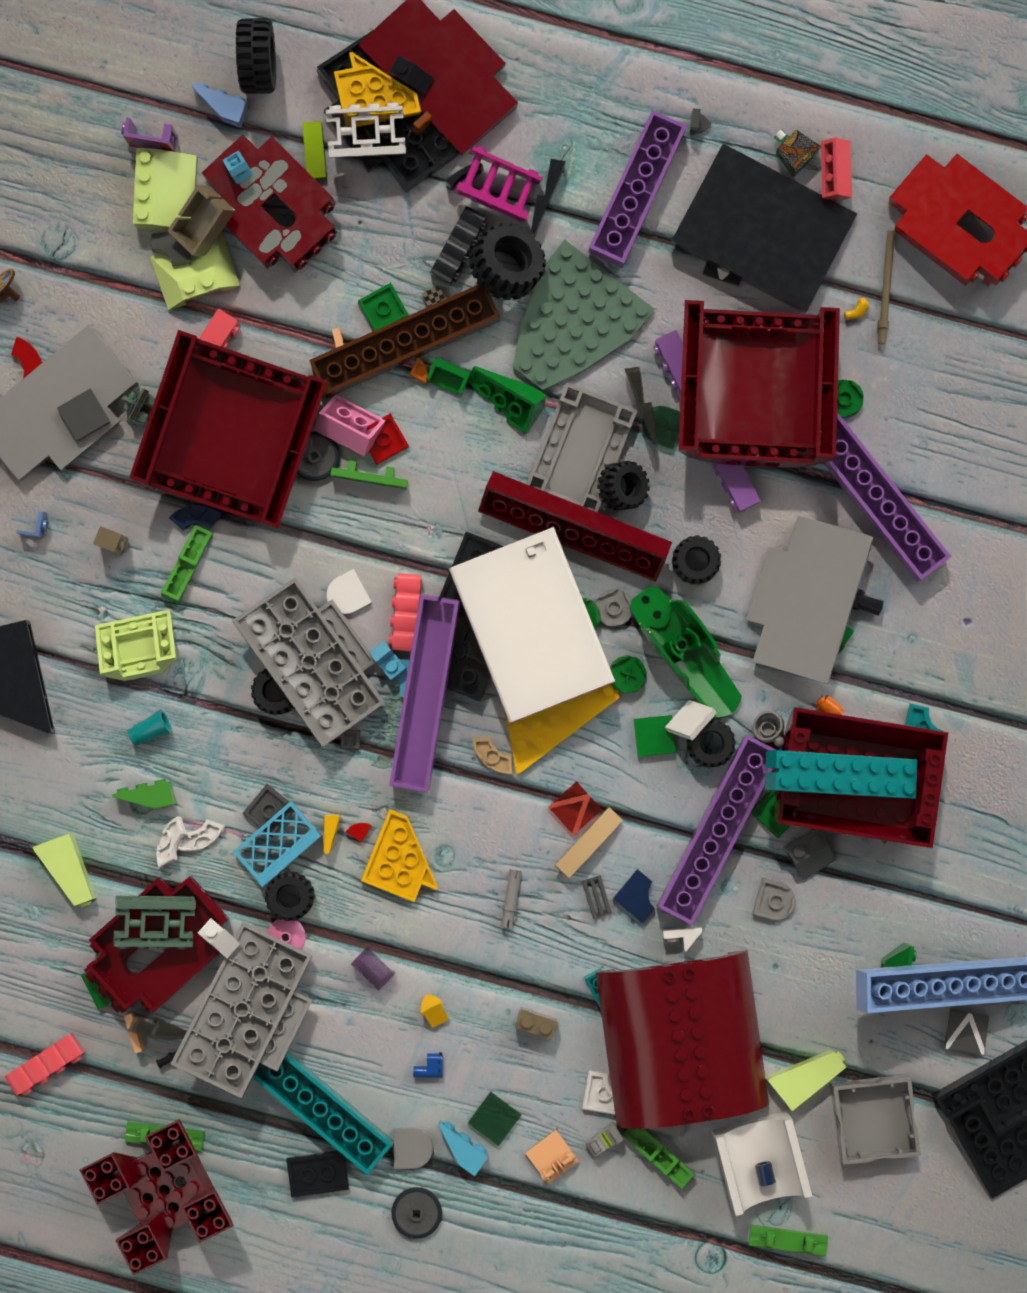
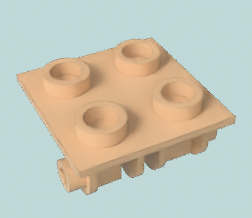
[525,1130,579,1184]

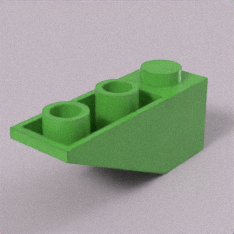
[112,779,176,808]

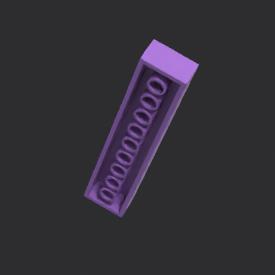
[823,412,951,582]
[656,735,775,925]

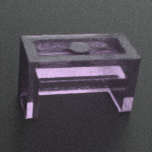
[351,946,396,991]

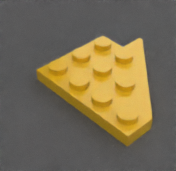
[361,809,438,902]

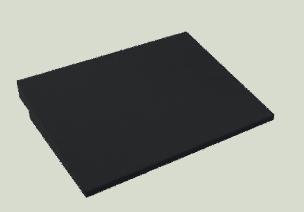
[671,143,857,313]
[932,1040,1027,1199]

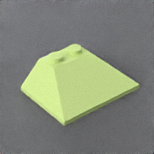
[150,232,240,311]
[95,609,177,681]

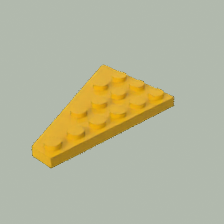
[505,684,619,774]

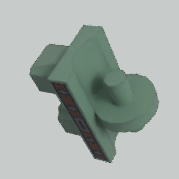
[122,388,155,424]

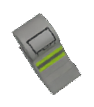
[585,1122,624,1157]

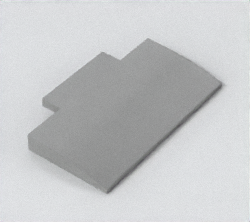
[0,325,139,481]
[746,516,874,684]
[232,578,385,747]
[171,922,312,1099]

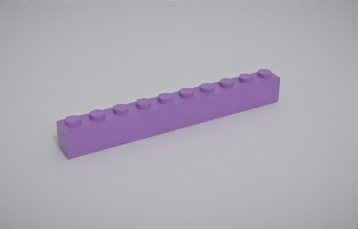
[653,330,760,513]

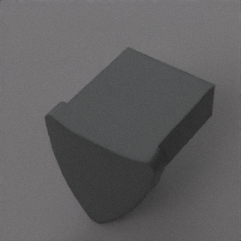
[689,108,711,135]

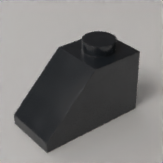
[389,55,434,96]

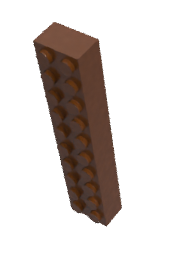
[309,285,500,399]

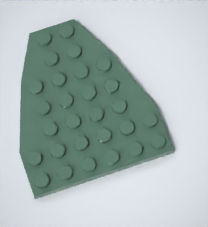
[513,240,655,391]

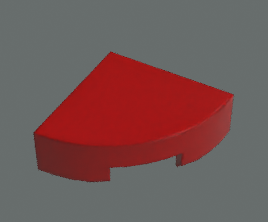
[346,823,372,842]

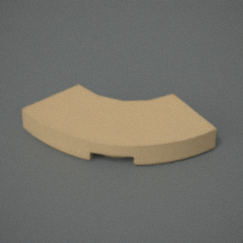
[472,737,513,774]

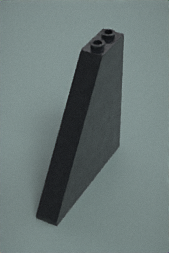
[0,620,55,733]

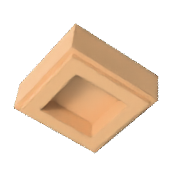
[332,328,344,348]

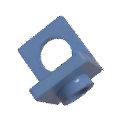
[16,511,48,538]

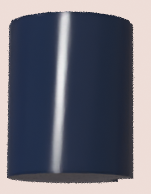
[755,1161,776,1186]

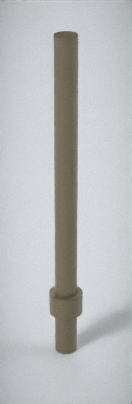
[877,231,895,344]

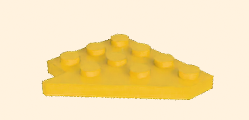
[334,52,421,127]

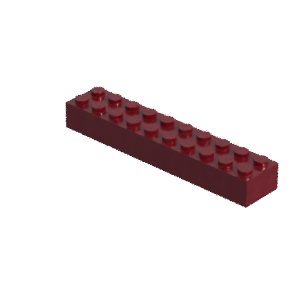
[478,471,672,582]

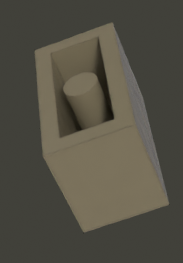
[93,526,129,556]
[515,1007,558,1040]

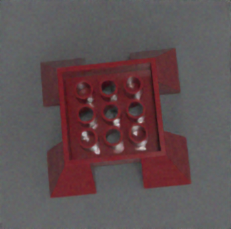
[79,1119,234,1275]

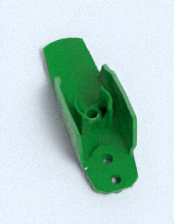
[630,587,742,718]

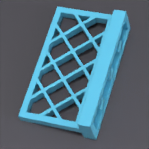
[233,801,322,887]

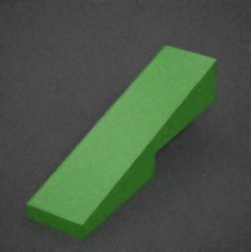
[161,525,213,605]

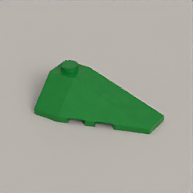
[468,366,547,434]

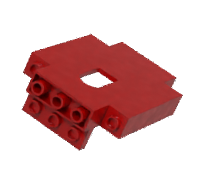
[889,153,1027,287]

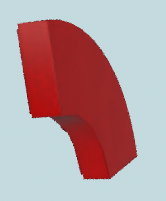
[11,337,43,379]

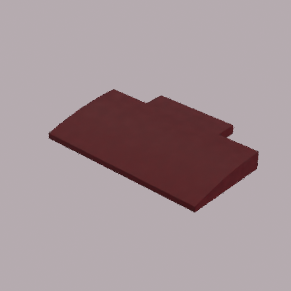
[358,0,518,156]

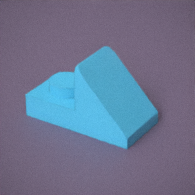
[223,150,253,184]
[370,640,407,682]

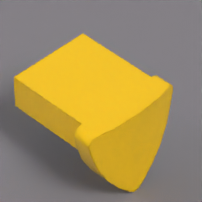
[420,994,449,1028]

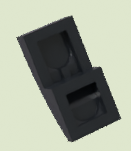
[446,162,484,191]

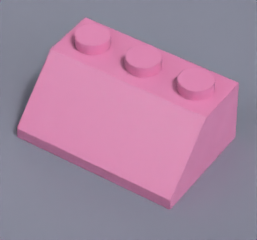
[314,395,386,456]

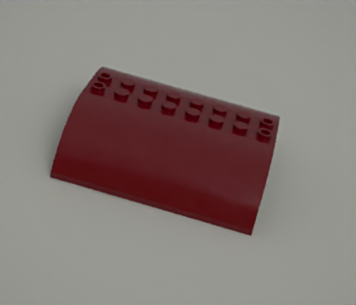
[678,300,840,467]
[129,330,327,528]
[595,950,769,1129]

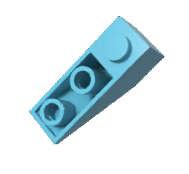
[439,1120,488,1176]

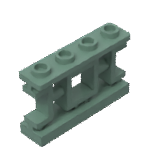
[113,896,196,950]

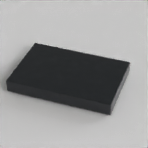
[286,1151,349,1197]

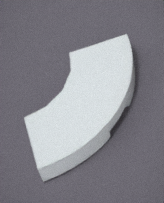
[156,816,187,868]
[177,819,225,851]

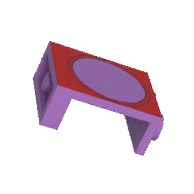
[121,117,178,152]

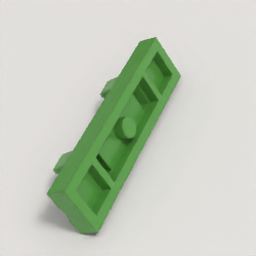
[330,460,408,490]
[125,1121,205,1151]
[748,1224,828,1256]

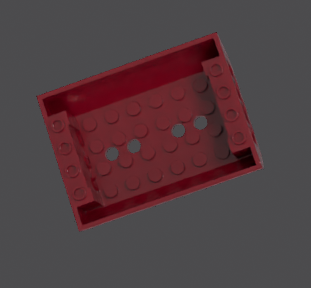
[774,707,949,848]

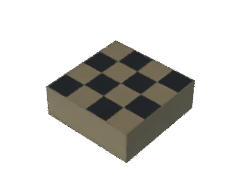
[422,286,445,307]

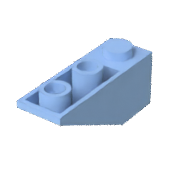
[191,83,248,128]

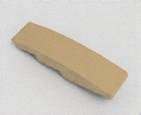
[554,807,623,879]

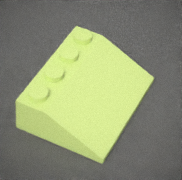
[133,148,197,230]

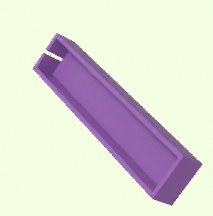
[389,594,461,792]

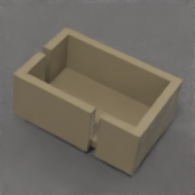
[167,185,236,256]

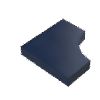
[613,869,655,923]

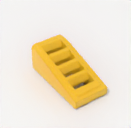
[324,815,341,854]

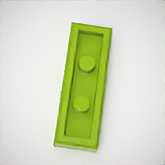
[302,121,327,180]

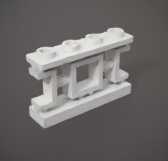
[326,102,406,158]

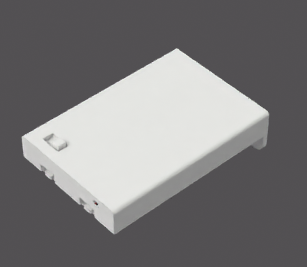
[449,527,615,723]

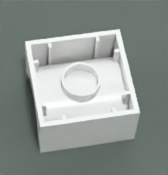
[712,1111,812,1216]

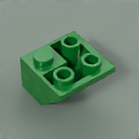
[880,943,917,968]

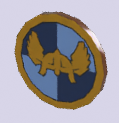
[0,269,20,303]

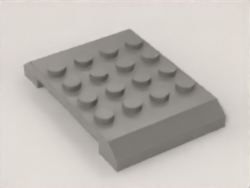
[526,382,638,512]

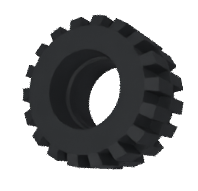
[597,461,650,511]
[672,535,721,585]
[251,668,293,715]
[686,719,736,767]
[264,871,315,921]

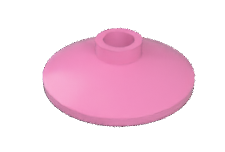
[267,919,306,950]

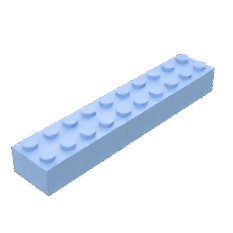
[856,957,1027,1013]

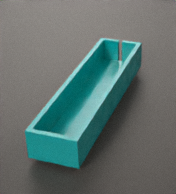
[765,750,917,799]

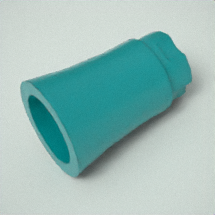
[127,709,173,746]

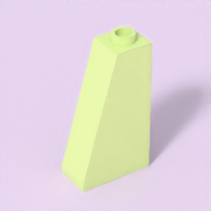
[33,833,96,907]
[766,1049,846,1111]

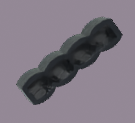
[430,206,488,286]

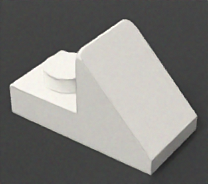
[198,918,240,959]
[662,926,702,952]

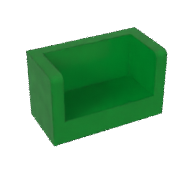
[426,357,471,397]

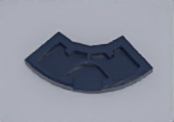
[169,505,223,531]

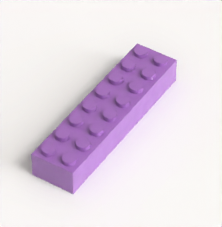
[588,110,687,268]

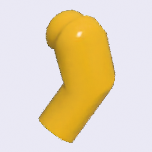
[844,298,869,321]

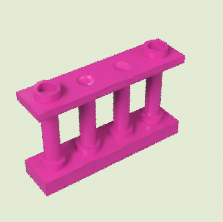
[453,146,543,223]

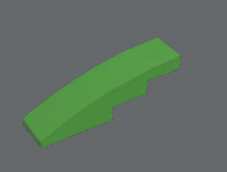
[623,1129,696,1189]

